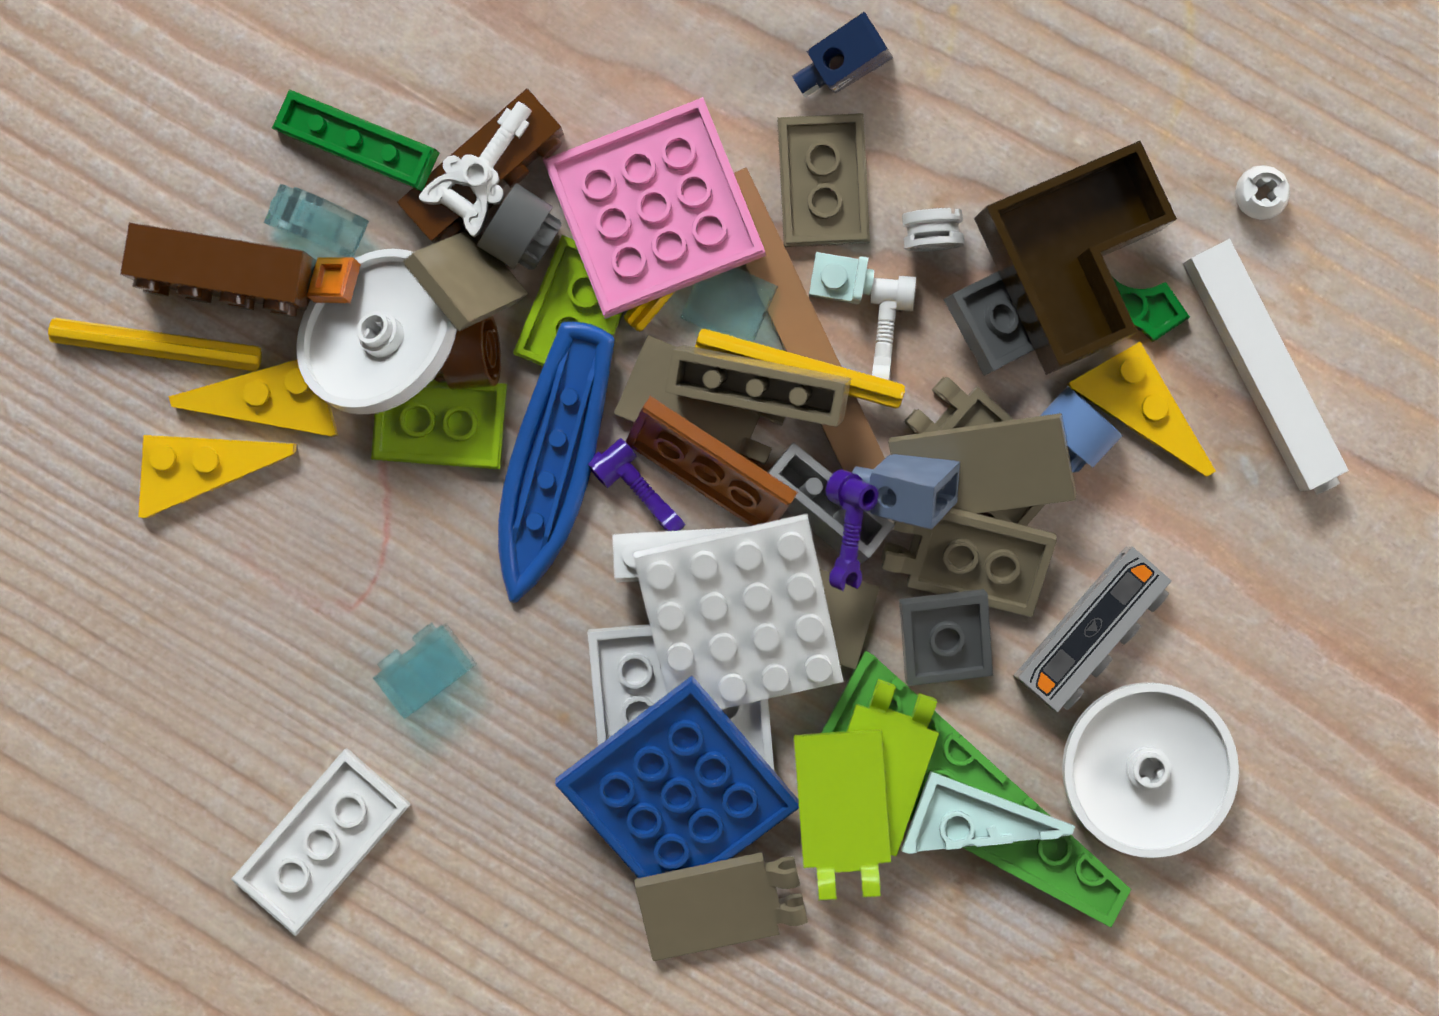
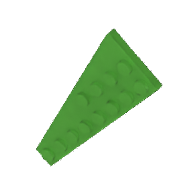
[821,651,1132,927]

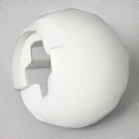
[1235,165,1290,220]

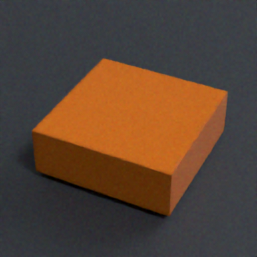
[307,257,361,303]

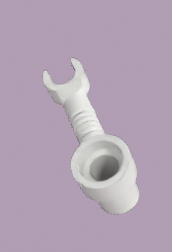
[871,276,917,380]

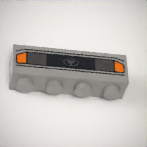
[1013,546,1172,712]

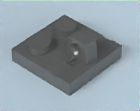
[943,271,1034,376]
[899,589,993,686]

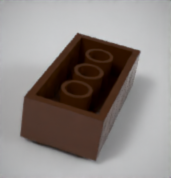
[120,222,316,317]

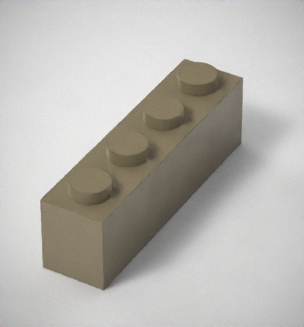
[665,345,851,427]

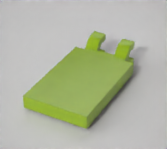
[847,679,939,857]
[794,729,891,900]

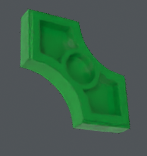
[1111,275,1190,343]

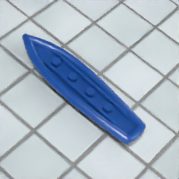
[498,322,615,603]

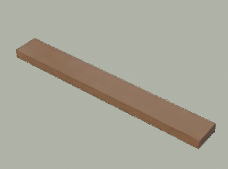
[734,167,885,473]

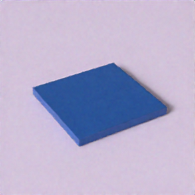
[555,676,799,878]

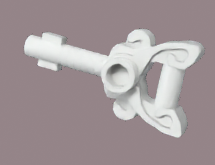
[419,101,532,237]

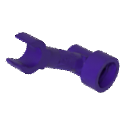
[588,438,686,531]
[826,470,879,591]

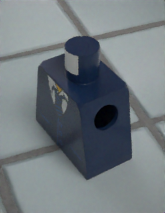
[792,11,893,98]

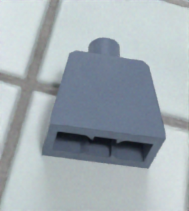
[852,454,960,529]

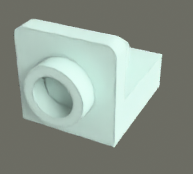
[808,252,874,304]

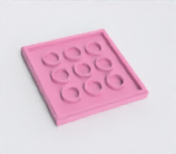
[543,97,766,319]

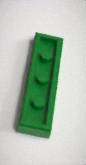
[272,89,440,192]

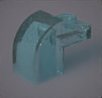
[263,184,369,258]

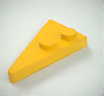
[1067,342,1216,477]
[138,435,297,518]

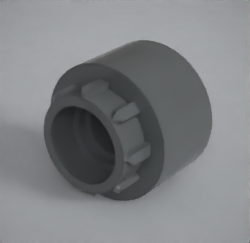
[477,183,562,270]

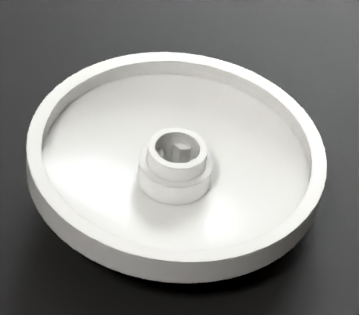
[297,249,457,414]
[1062,682,1239,858]

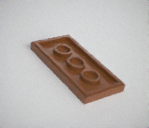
[625,396,798,526]

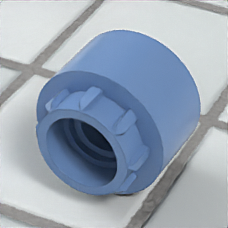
[1040,386,1123,473]

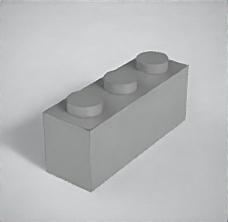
[768,442,895,564]

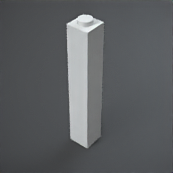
[1183,239,1349,495]

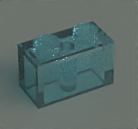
[373,623,477,719]

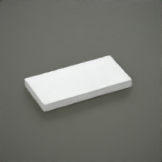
[231,748,411,936]

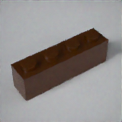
[397,88,564,244]

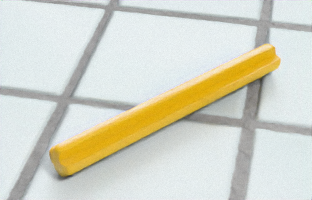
[48,317,262,371]
[695,329,905,409]

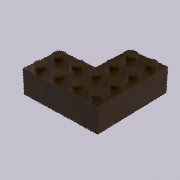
[974,140,1177,375]

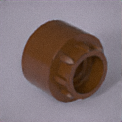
[433,316,501,390]

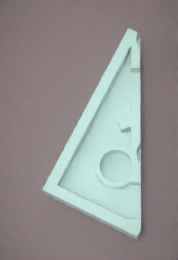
[901,771,1075,854]

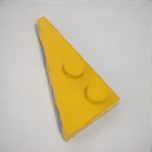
[168,360,338,437]

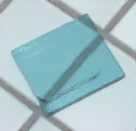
[680,267,778,342]

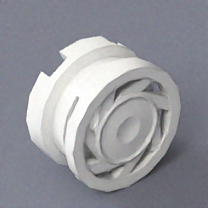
[902,208,964,251]

